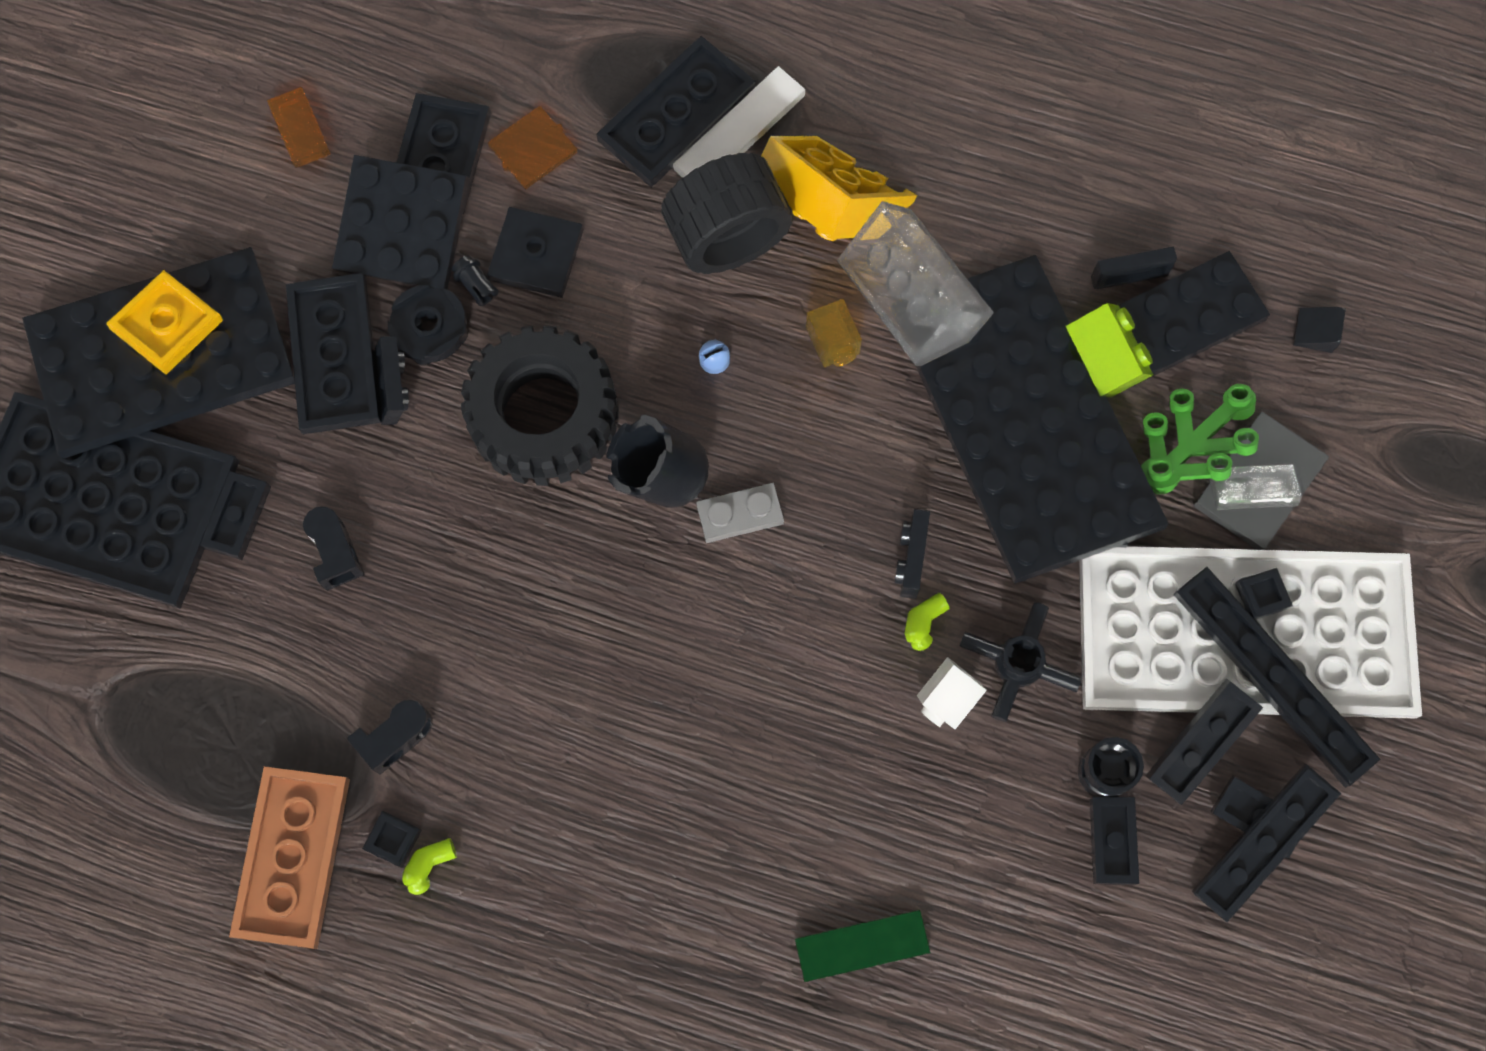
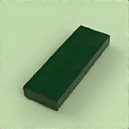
[795,910,931,982]

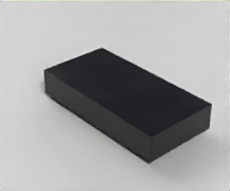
[1091,246,1177,289]

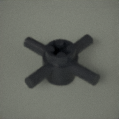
[959,602,1082,722]

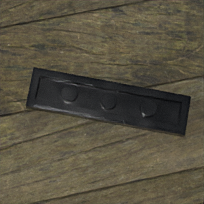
[1192,764,1341,922]

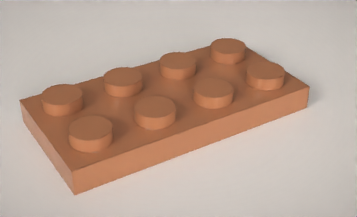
[229,766,350,949]

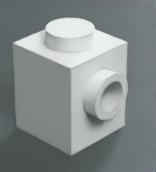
[917,657,987,729]

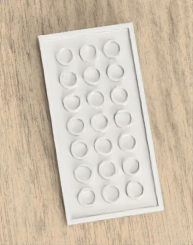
[1079,546,1422,718]

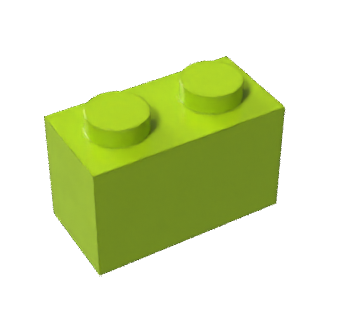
[1066,303,1153,397]

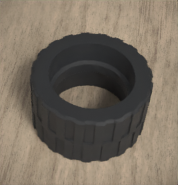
[661,153,794,274]

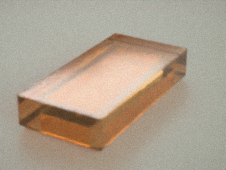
[267,87,331,168]

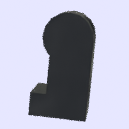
[303,506,364,591]
[347,700,432,775]

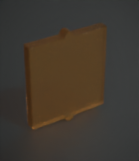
[487,106,578,190]

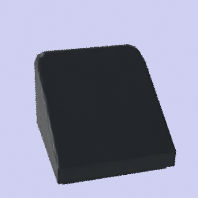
[1293,307,1346,353]

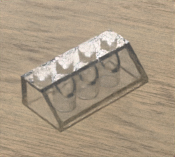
[837,201,994,366]

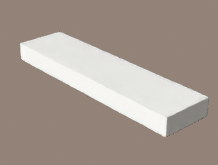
[673,66,805,177]

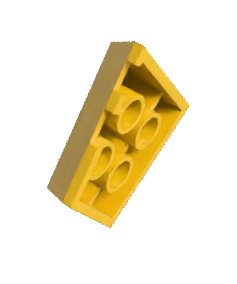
[761,136,918,241]

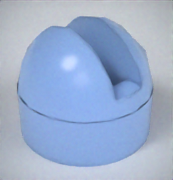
[699,339,730,374]

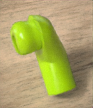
[904,592,950,651]
[402,838,457,895]

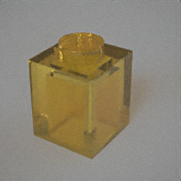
[806,299,862,368]

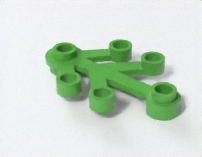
[1141,384,1259,494]

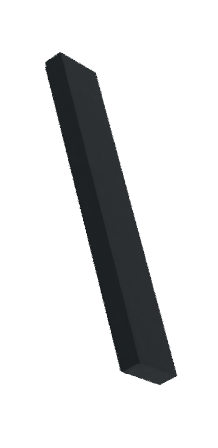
[1173,567,1381,788]

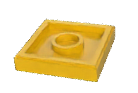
[106,270,223,375]

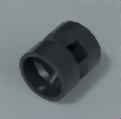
[1078,737,1144,797]

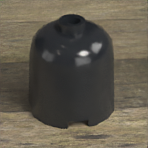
[606,415,709,508]

